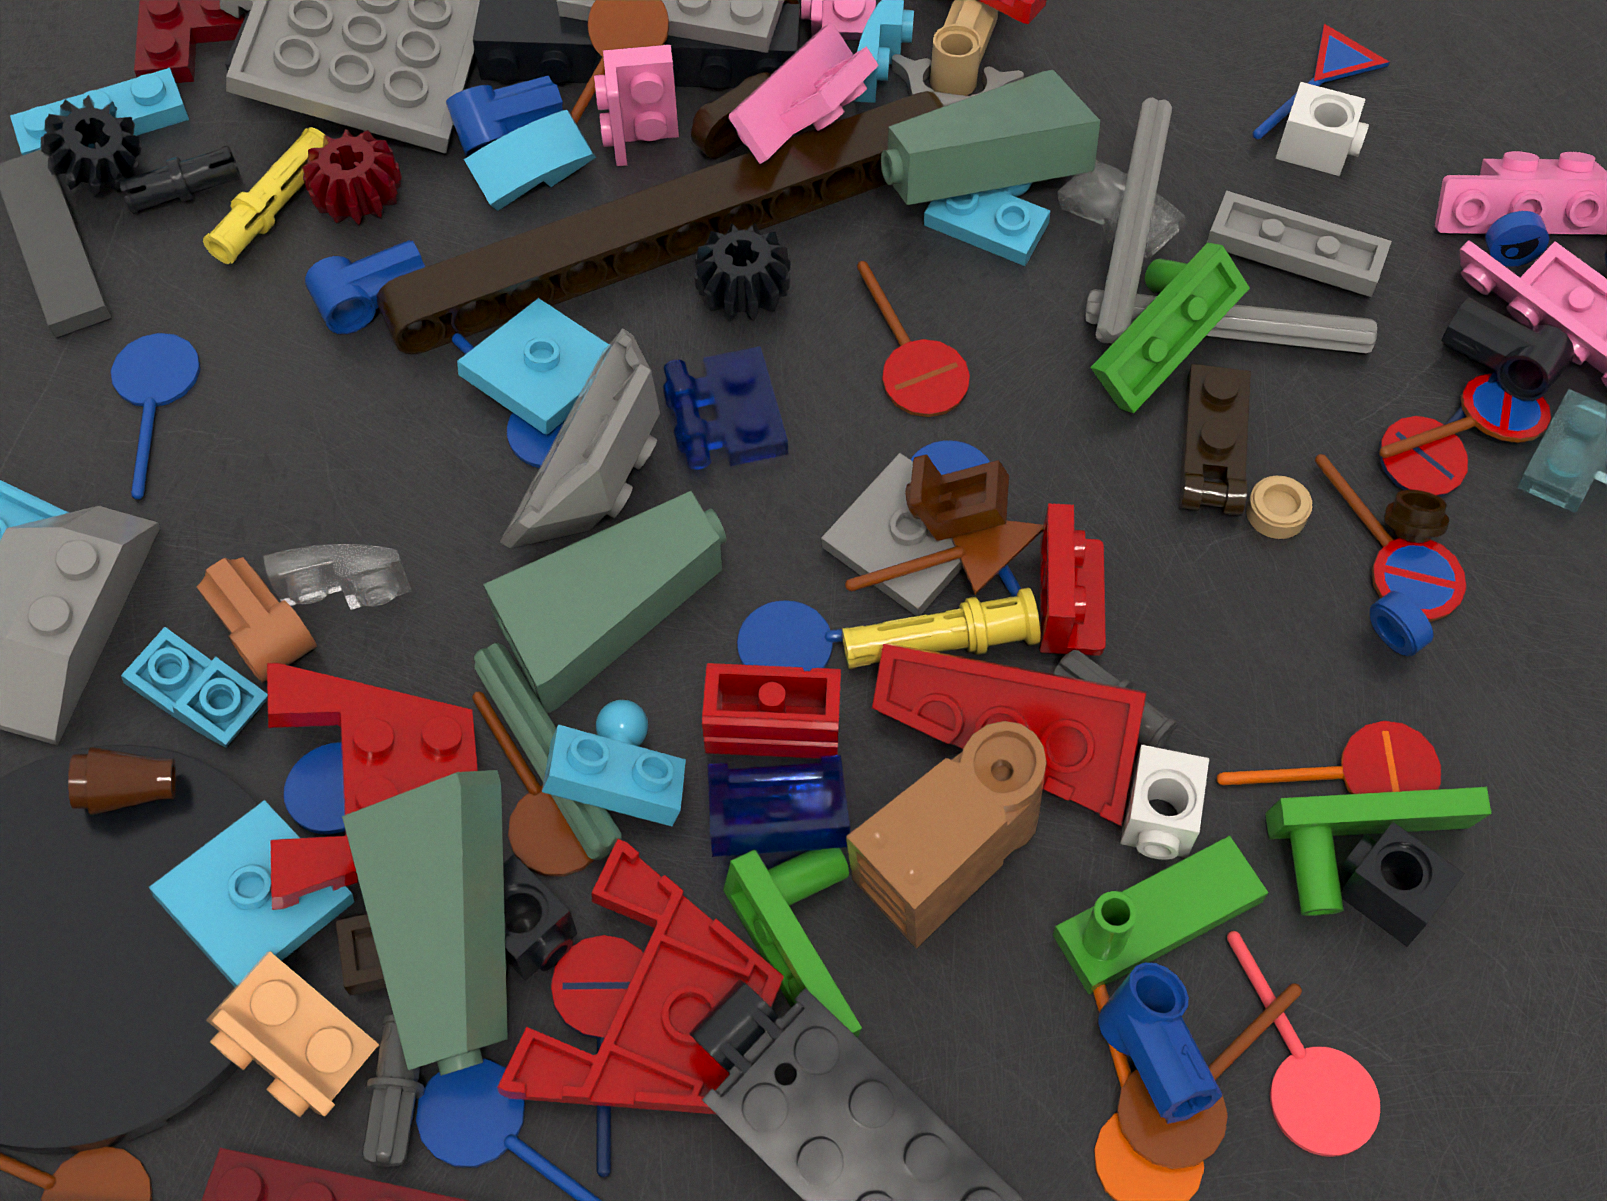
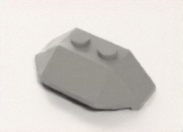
[500,328,660,548]
[0,506,160,746]

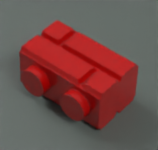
[702,663,841,759]

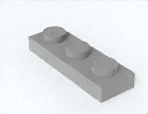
[1207,190,1392,297]

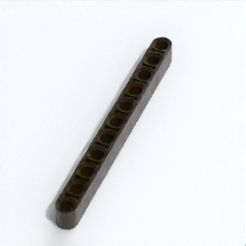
[377,91,945,354]

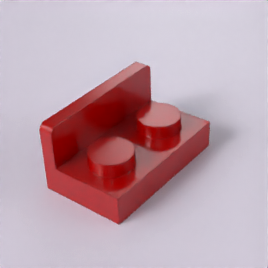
[1040,503,1106,656]

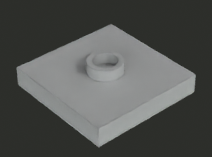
[821,453,963,616]

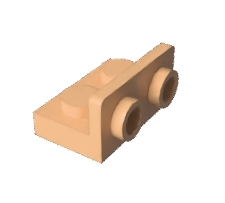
[206,951,379,1118]

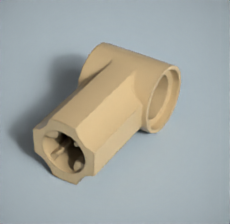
[930,0,998,96]

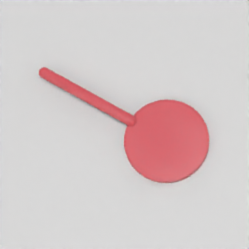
[1227,931,1380,1157]

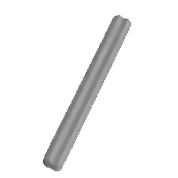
[1096,97,1172,344]
[1085,289,1377,354]

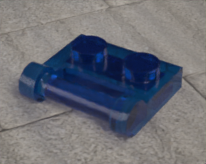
[708,755,850,857]

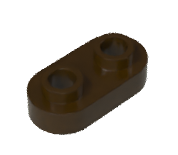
[691,72,772,158]

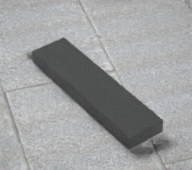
[0,150,111,338]

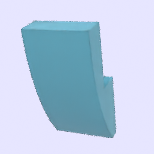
[854,0,914,103]
[464,110,596,211]
[121,627,268,748]

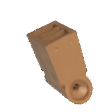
[846,721,1047,949]

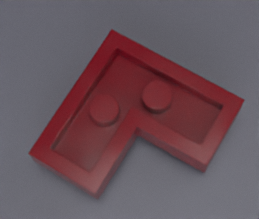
[134,0,248,83]

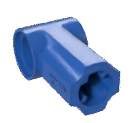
[446,75,563,157]
[305,240,425,334]
[1098,962,1222,1124]

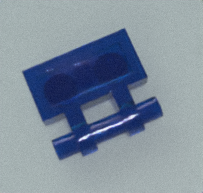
[662,346,788,470]

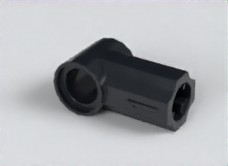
[1441,297,1574,401]

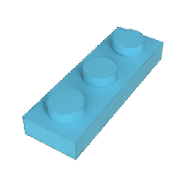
[10,68,189,155]

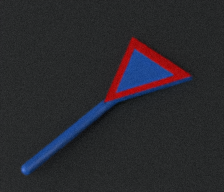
[1253,24,1390,139]

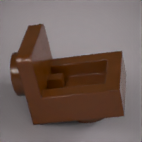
[905,454,1009,541]

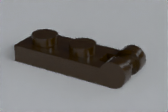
[1179,364,1251,516]

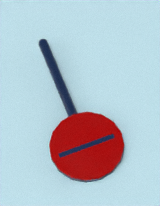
[1379,371,1498,497]
[551,935,643,1178]

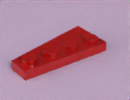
[872,643,1147,826]

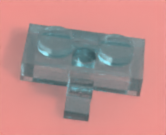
[1517,389,1607,513]

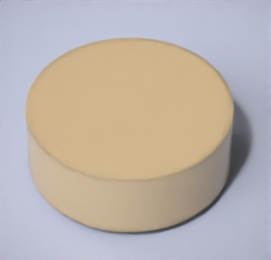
[1246,476,1312,539]

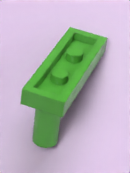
[1090,242,1250,413]
[1265,787,1491,916]
[1053,836,1269,994]
[723,841,862,1038]

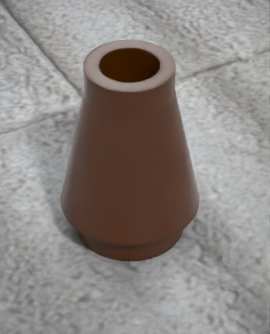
[68,747,176,815]

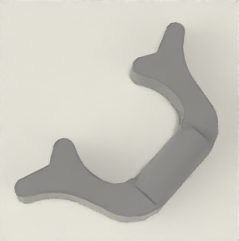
[891,54,1024,106]

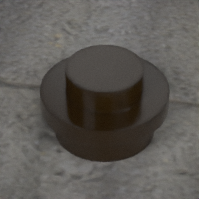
[1384,490,1450,543]

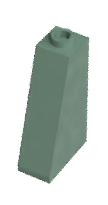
[881,70,1100,205]
[483,491,727,714]
[342,770,508,1076]

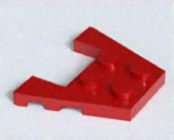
[267,663,478,910]
[497,839,784,1114]

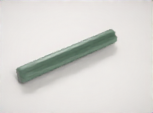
[474,643,622,860]

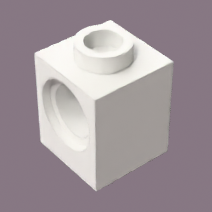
[1275,82,1369,176]
[1120,745,1209,860]

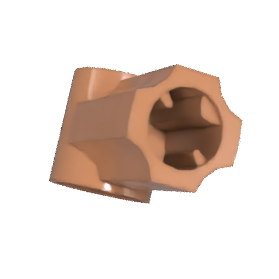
[197,557,317,683]

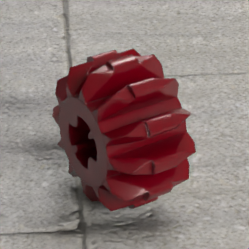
[303,129,402,225]

